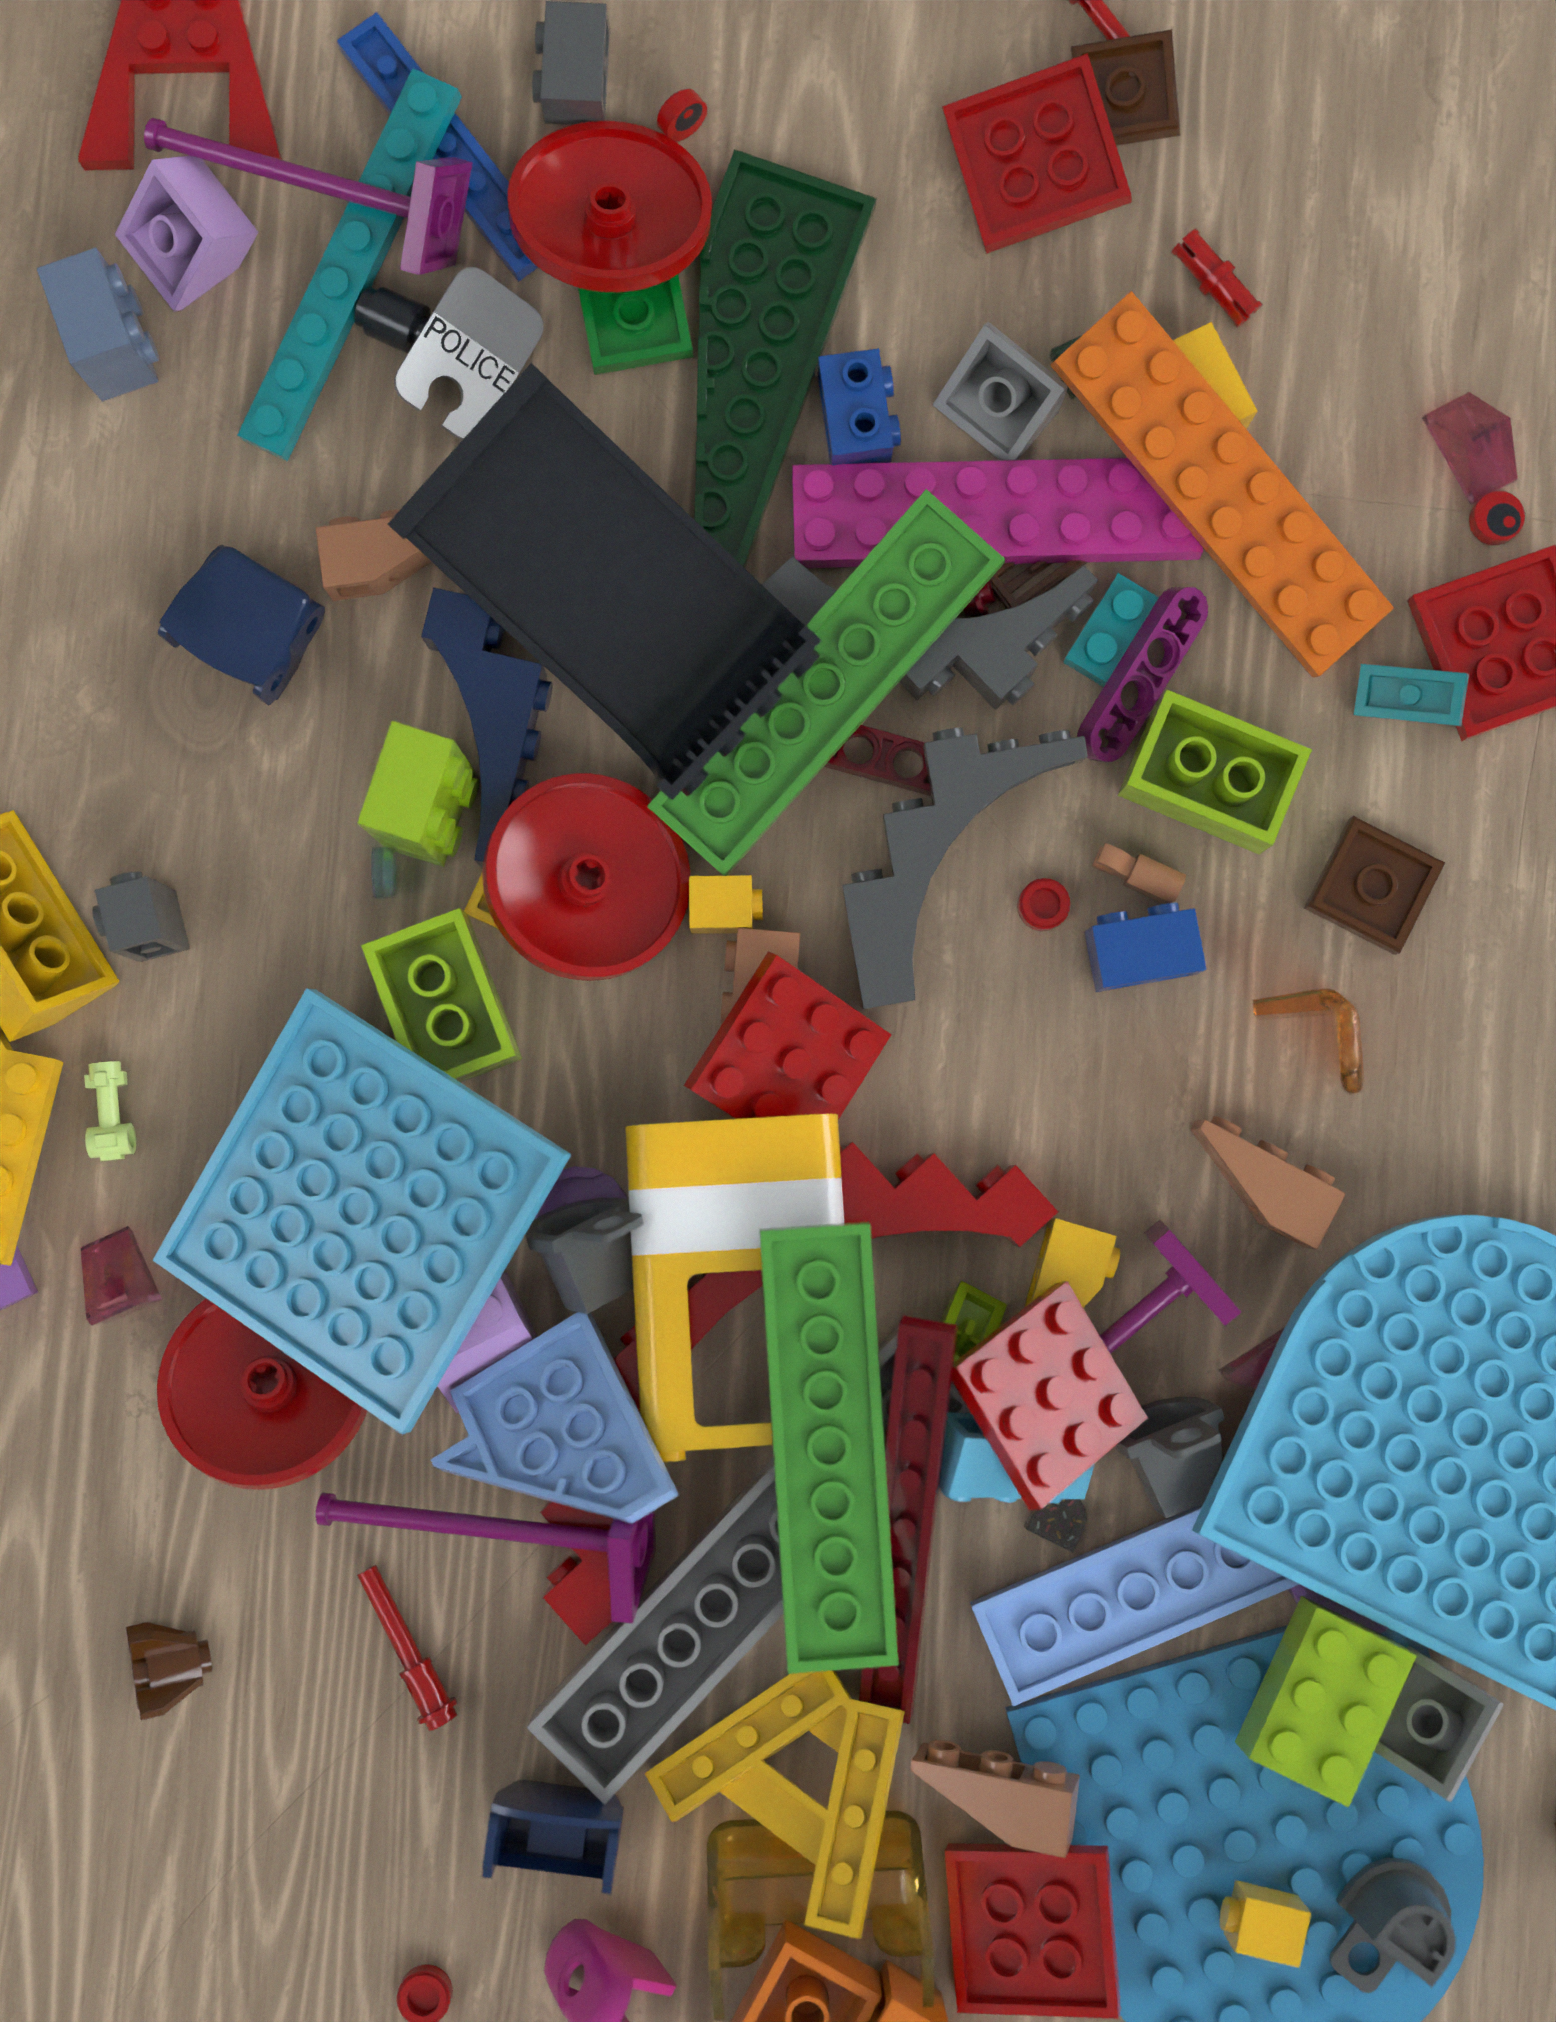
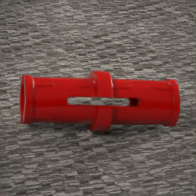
[1171,228,1262,328]

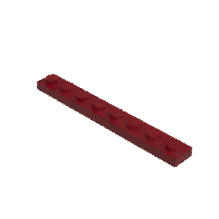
[859,1315,958,1724]

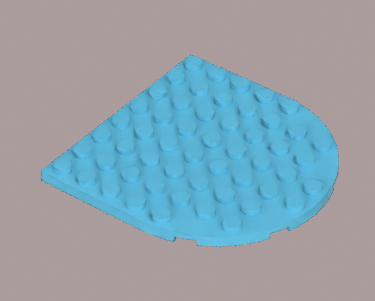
[1192,1215,1556,1710]

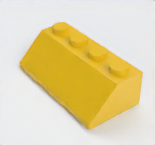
[0,810,120,1042]

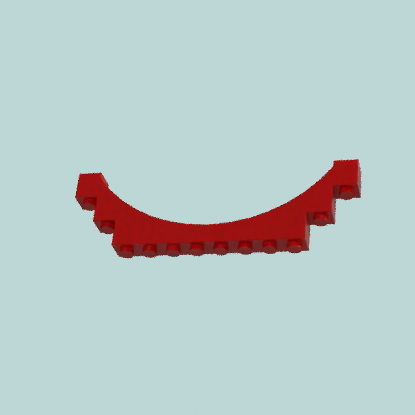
[540,1142,1058,1646]

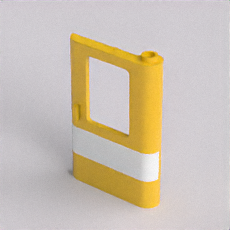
[625,1114,844,1462]

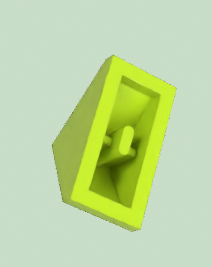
[939,1280,1007,1363]

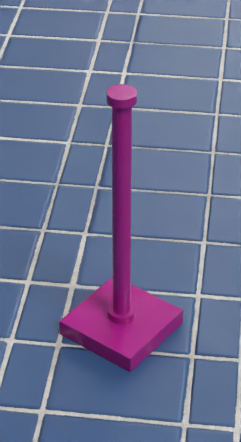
[144,118,472,275]
[1099,1220,1241,1354]
[315,1492,656,1624]

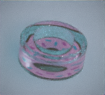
[371,847,397,899]

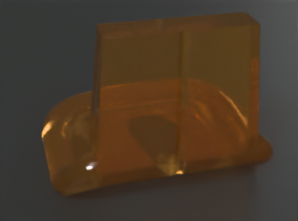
[1253,989,1364,1096]

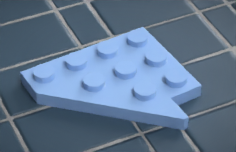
[431,1312,679,1523]

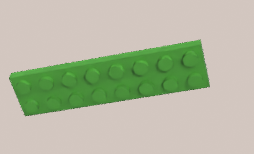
[647,489,1005,876]
[759,1222,898,1674]

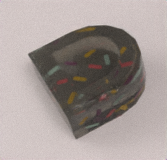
[1024,1499,1087,1553]

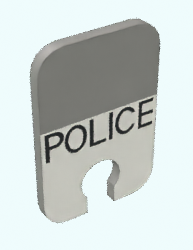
[394,267,544,440]

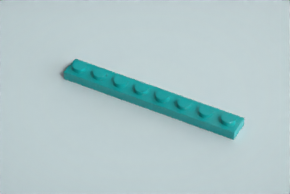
[237,68,462,462]

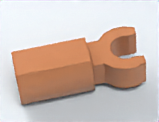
[1092,843,1187,904]

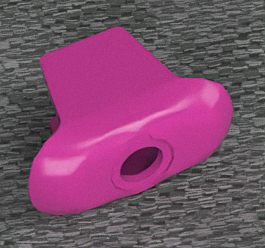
[544,1919,677,2022]

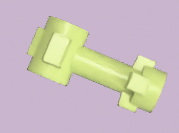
[84,1061,136,1161]

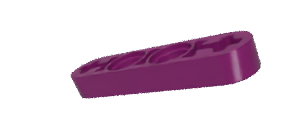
[1077,587,1208,762]

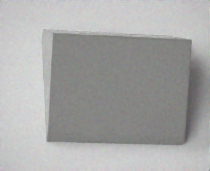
[933,322,1068,461]
[1374,1646,1504,1802]

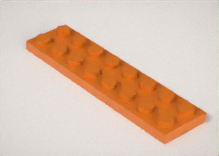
[1050,291,1394,678]

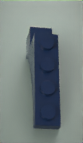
[421,587,553,868]

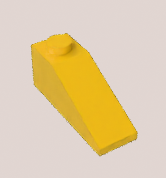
[1024,1218,1121,1308]

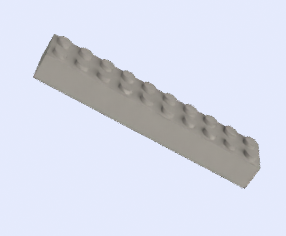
[526,1327,971,1805]

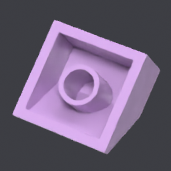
[115,156,259,311]
[437,1272,538,1413]

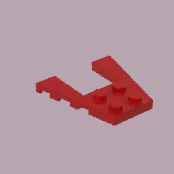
[78,0,283,170]

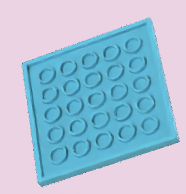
[153,988,572,1434]

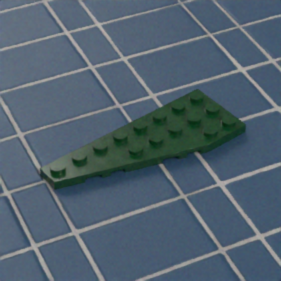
[694,149,877,568]

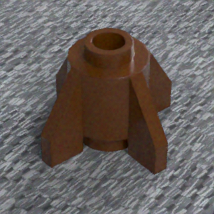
[126,1622,212,1720]

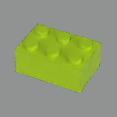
[1117,689,1312,854]
[357,721,479,867]
[361,908,523,1083]
[1235,1595,1417,1808]

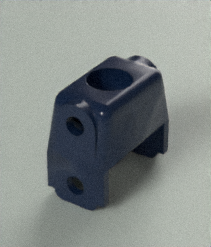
[158,545,325,705]
[482,1780,624,1894]

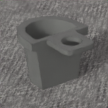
[525,1198,644,1314]
[1116,1397,1225,1519]
[1329,1858,1456,1993]

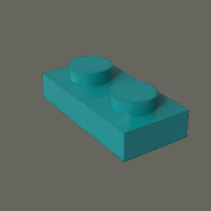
[1063,573,1159,687]
[1354,664,1469,726]

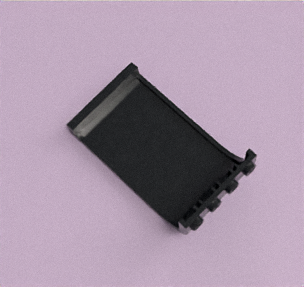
[388,363,822,800]

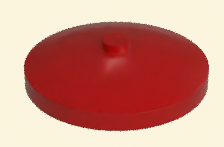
[508,121,712,292]
[482,773,691,981]
[157,1298,367,1490]

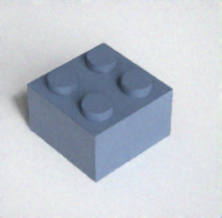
[37,248,160,401]

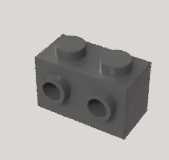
[532,1,610,125]
[92,872,190,962]

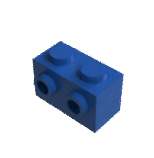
[817,348,901,465]
[1084,902,1207,992]

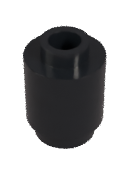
[354,287,431,353]

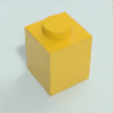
[689,875,763,934]
[1220,1880,1311,1968]

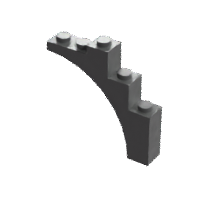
[762,556,1098,710]
[842,727,1088,1009]

